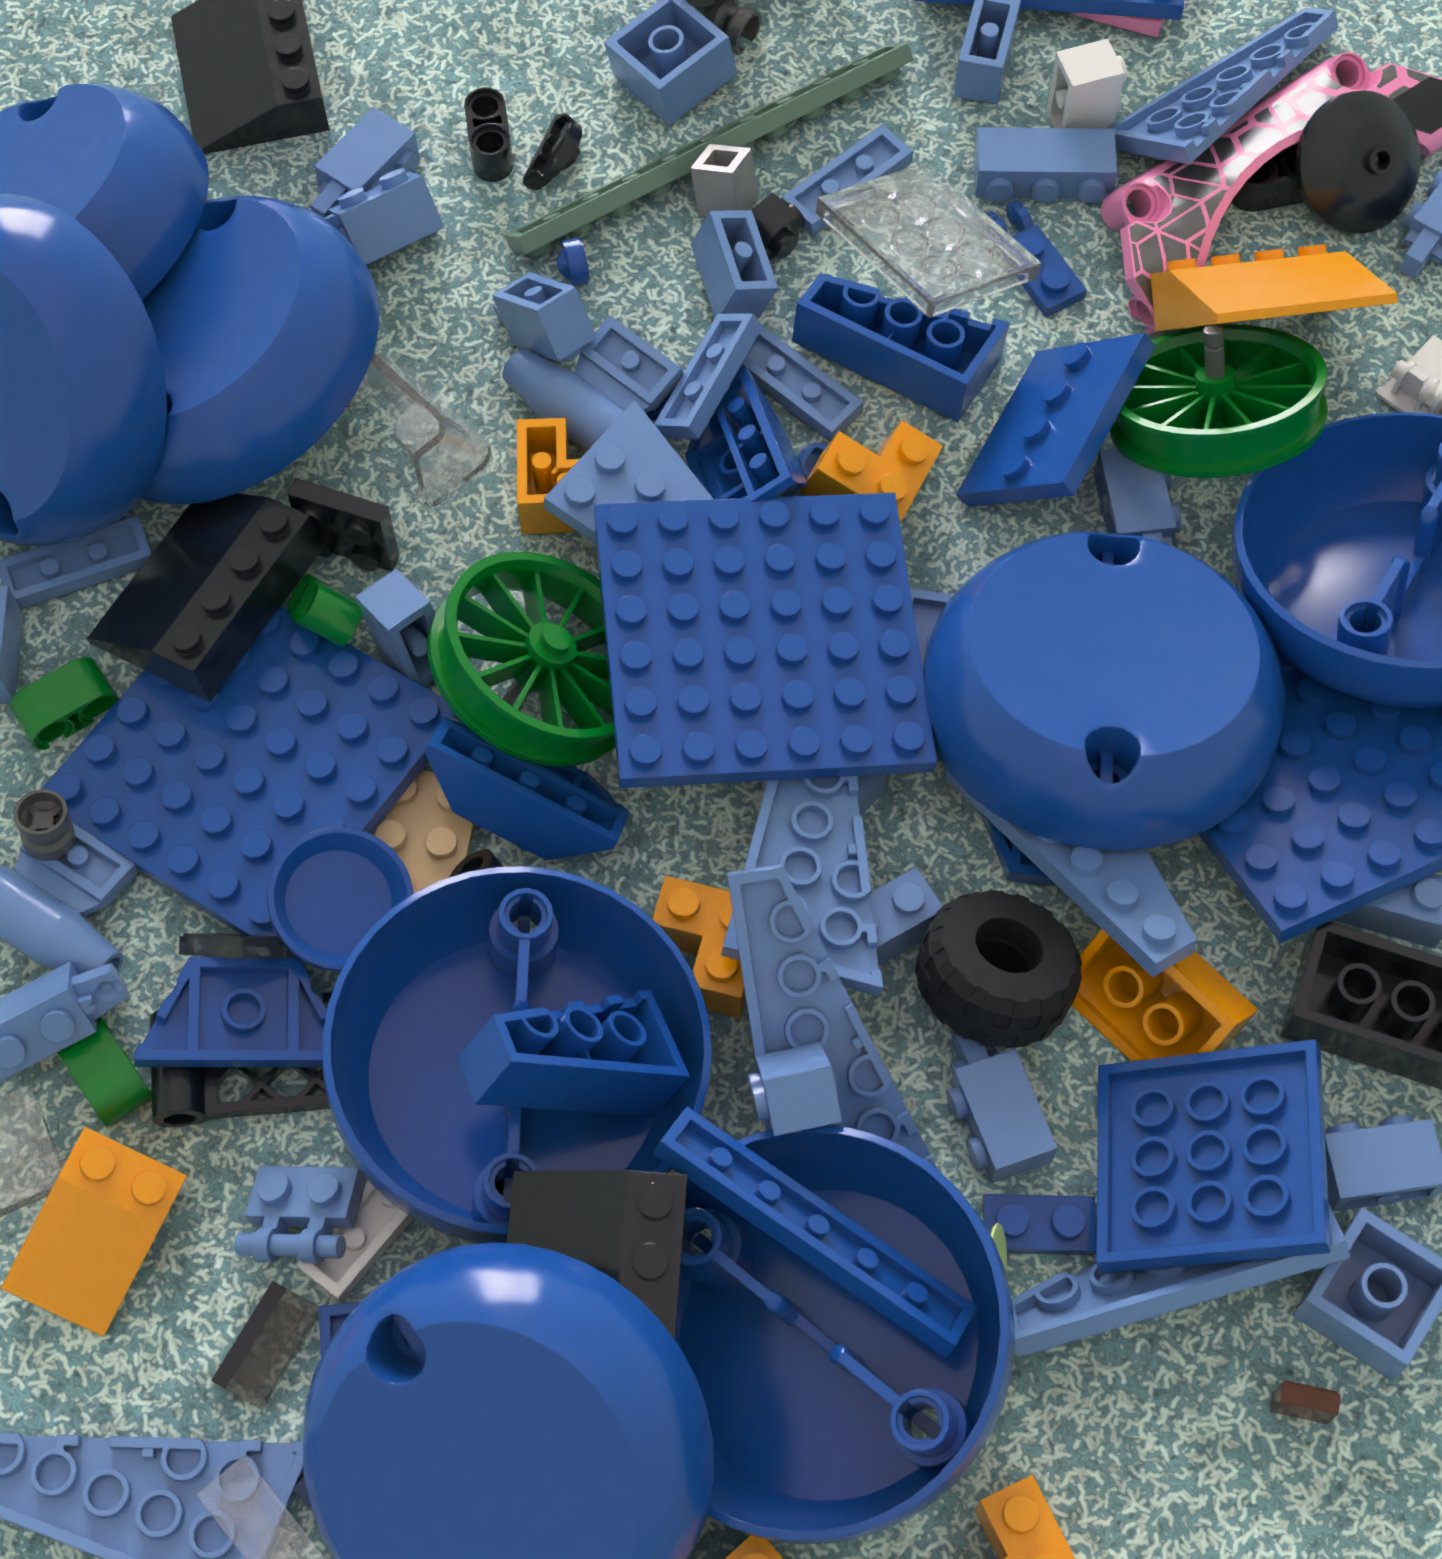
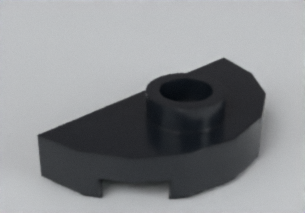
[522,113,582,190]

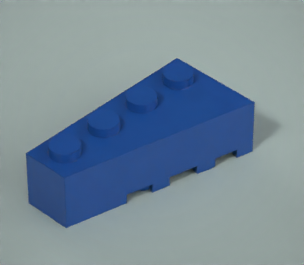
[792,273,1010,422]
[457,989,690,1117]

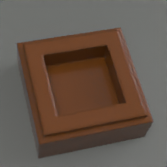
[1270,1380,1341,1424]

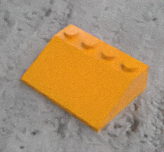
[1150,244,1398,331]

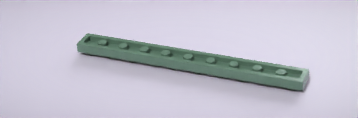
[504,43,914,258]

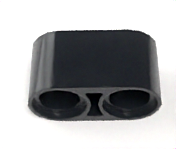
[464,87,513,182]
[1231,144,1304,212]

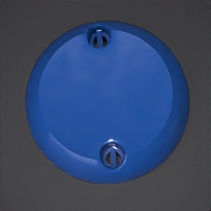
[0,83,209,301]
[0,193,167,546]
[141,196,380,504]
[1232,412,1442,709]
[923,531,1286,850]
[322,866,712,1244]
[676,1125,1015,1544]
[302,1242,714,1559]

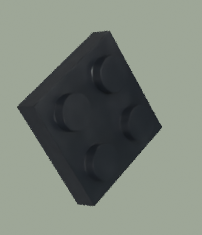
[288,478,400,572]

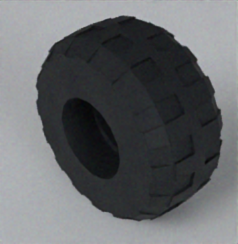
[915,890,1082,1048]

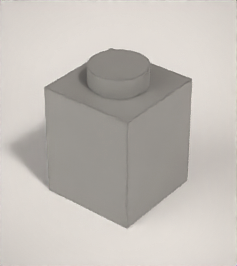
[690,144,759,217]

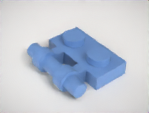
[234,1166,367,1263]

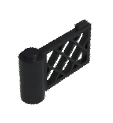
[150,992,332,1128]

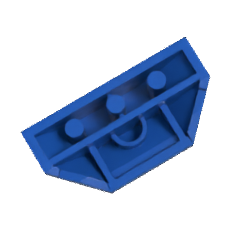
[685,365,808,502]
[425,716,630,860]

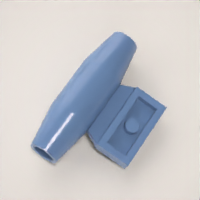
[502,316,683,453]
[0,823,138,974]

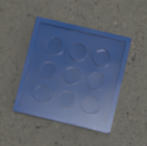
[1096,1039,1331,1273]

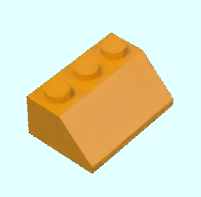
[1072,929,1259,1061]

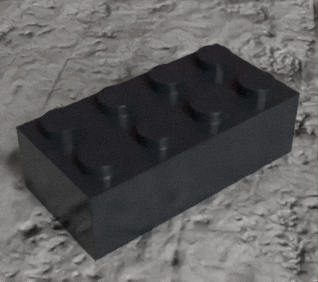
[1280,922,1442,1089]

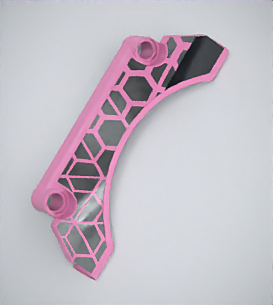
[1101,52,1442,334]

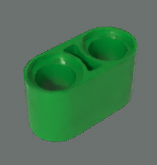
[287,574,362,647]
[9,657,119,750]
[57,1016,152,1127]

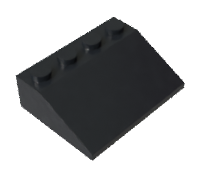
[171,0,330,154]
[87,493,323,702]
[507,1170,687,1341]

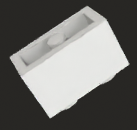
[1046,39,1127,128]

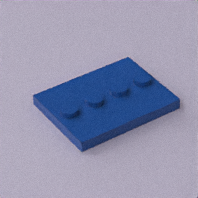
[956,333,1155,507]

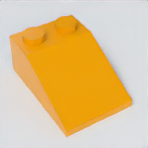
[0,1127,187,1337]

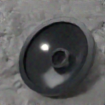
[1295,90,1421,233]

